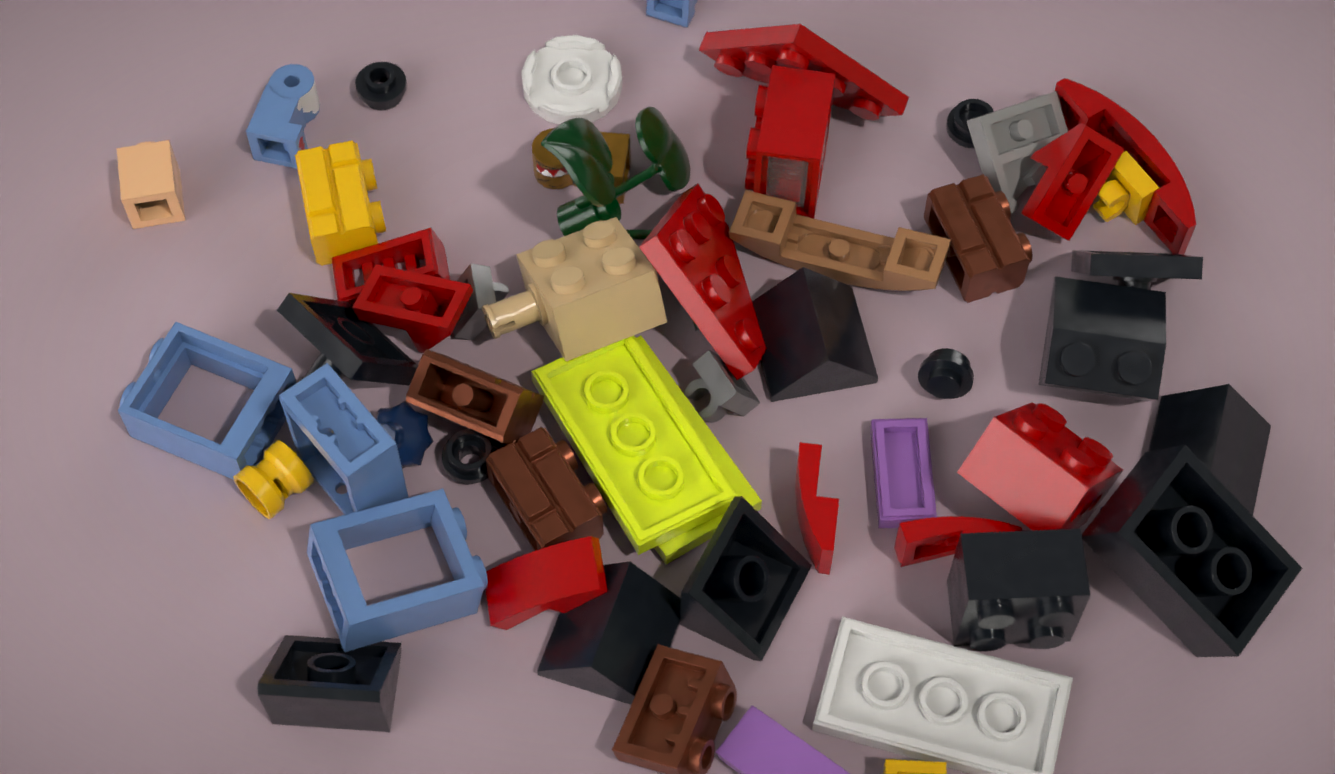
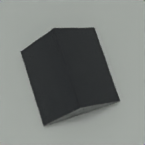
[752,267,878,402]
[1148,384,1271,515]
[680,496,812,661]
[537,561,681,705]
[258,635,402,732]

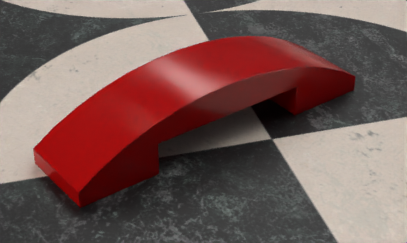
[1054,78,1196,254]

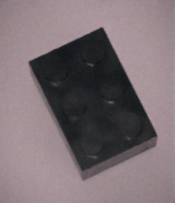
[1082,445,1302,657]

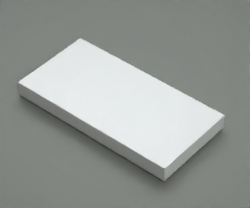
[812,616,1073,774]

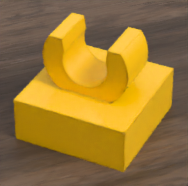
[1093,151,1159,225]

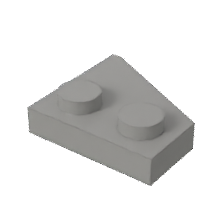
[967,91,1068,213]

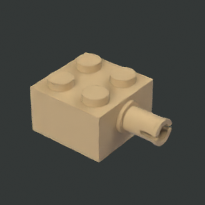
[482,217,667,361]

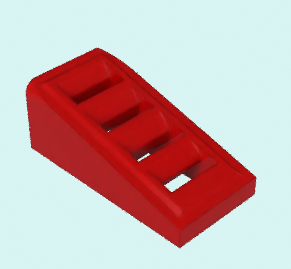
[332,227,450,305]

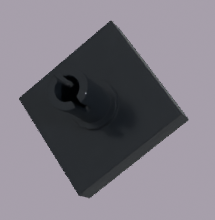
[1071,250,1203,290]
[277,293,418,386]

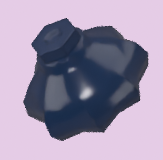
[376,401,434,469]

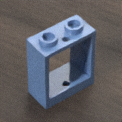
[118,322,297,480]
[279,363,409,515]
[307,489,488,652]

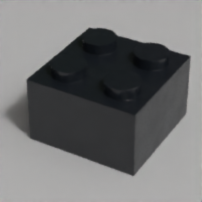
[947,529,1091,652]

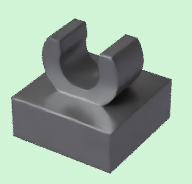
[453,263,509,340]
[684,350,760,423]

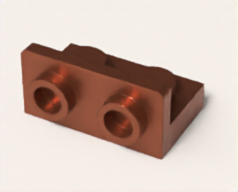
[612,644,737,774]

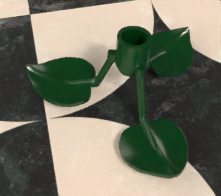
[541,107,700,331]

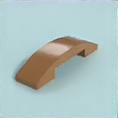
[729,190,951,291]

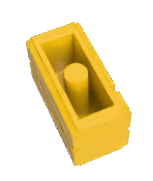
[295,140,387,266]

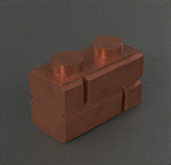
[923,174,1033,303]
[406,349,544,444]
[486,427,607,551]

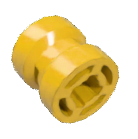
[233,440,314,519]

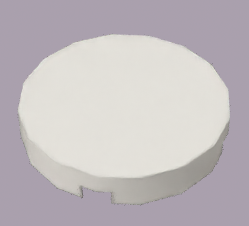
[521,35,623,124]

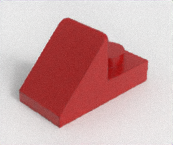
[1021,123,1125,241]
[352,264,473,353]

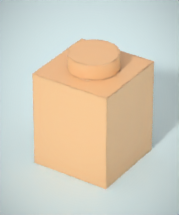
[116,140,185,229]

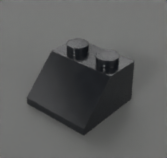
[1038,276,1166,401]

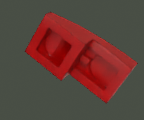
[795,442,839,575]
[894,516,1023,567]
[486,536,608,630]

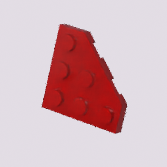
[699,24,909,121]
[639,183,767,380]

